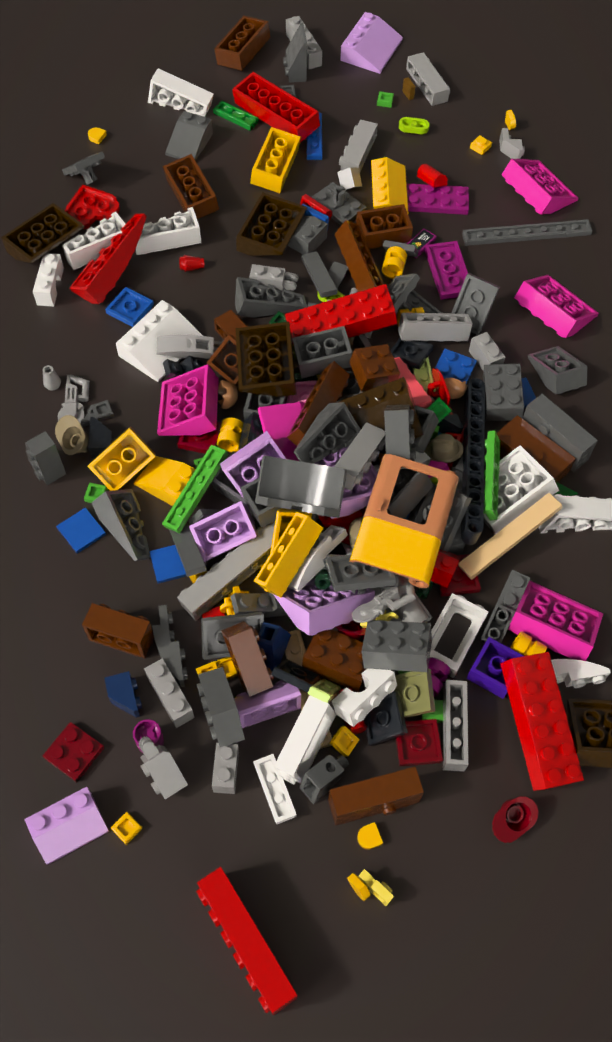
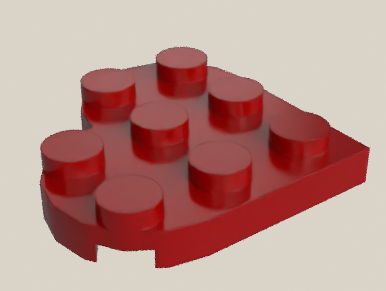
[65,184,120,229]

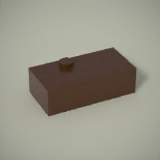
[214,16,271,71]
[163,154,220,219]
[497,415,576,483]
[328,766,424,826]

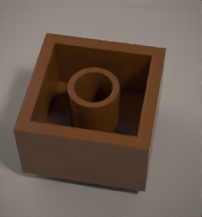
[207,335,239,386]
[349,344,400,392]

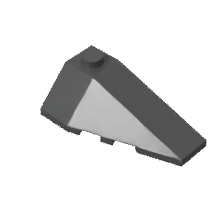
[235,277,307,318]
[294,402,361,464]
[91,489,150,561]

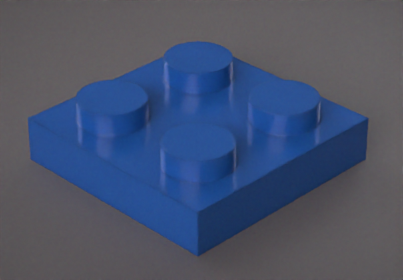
[105,287,154,327]
[435,349,477,385]

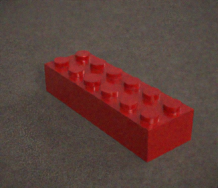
[232,72,320,144]
[285,284,397,343]
[500,652,584,791]
[196,867,297,1015]

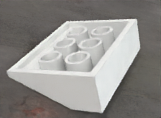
[116,300,203,382]
[484,445,559,534]

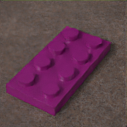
[407,183,469,215]
[424,241,468,300]

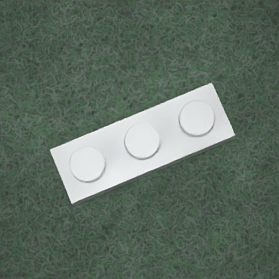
[253,754,297,825]

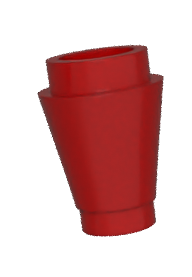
[179,255,204,272]

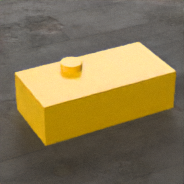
[250,127,300,193]

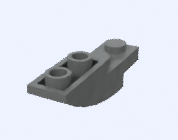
[480,570,530,643]
[231,593,288,618]
[152,605,188,687]

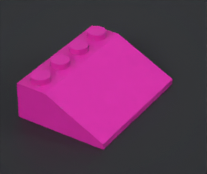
[502,159,579,215]
[514,275,599,338]
[157,364,219,436]
[258,402,305,461]
[507,580,603,661]

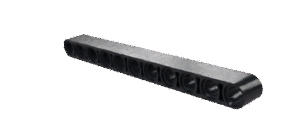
[461,378,485,545]

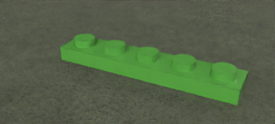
[484,430,500,521]
[162,445,229,534]

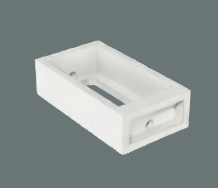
[430,593,489,678]
[274,695,336,785]

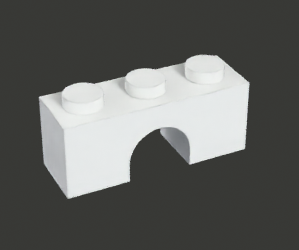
[33,253,64,307]
[332,669,397,727]

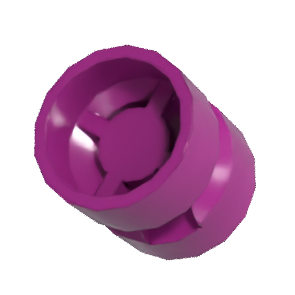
[428,657,451,697]
[133,719,164,753]

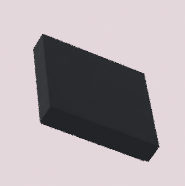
[391,338,434,369]
[271,659,322,692]
[364,691,408,746]

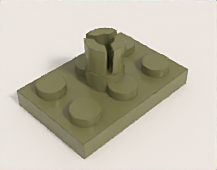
[394,668,435,718]

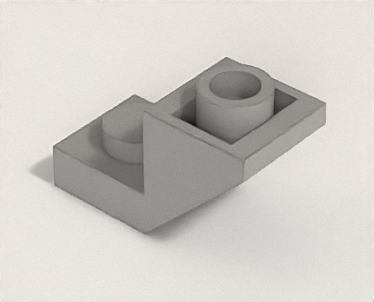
[499,128,525,159]

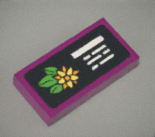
[407,228,437,258]

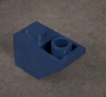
[257,622,291,672]
[104,671,143,718]

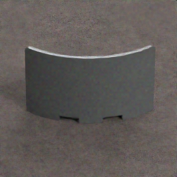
[255,456,347,518]

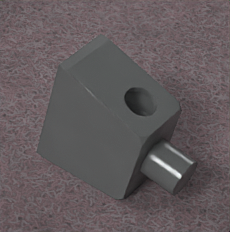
[299,755,349,804]

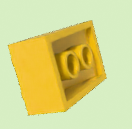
[87,426,156,491]
[134,456,196,506]

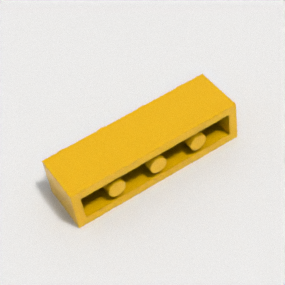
[254,512,323,598]

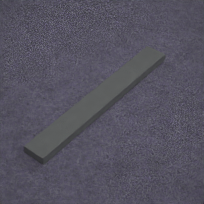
[462,219,592,246]

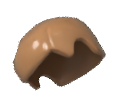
[444,378,468,399]
[218,380,238,409]

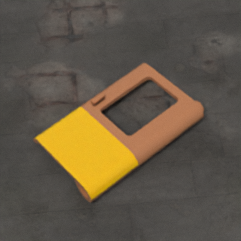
[349,454,459,588]

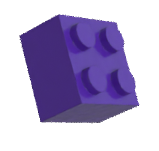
[466,637,523,699]

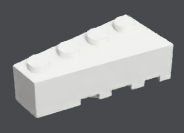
[148,68,214,117]
[135,207,201,255]
[62,212,125,270]
[539,494,612,534]

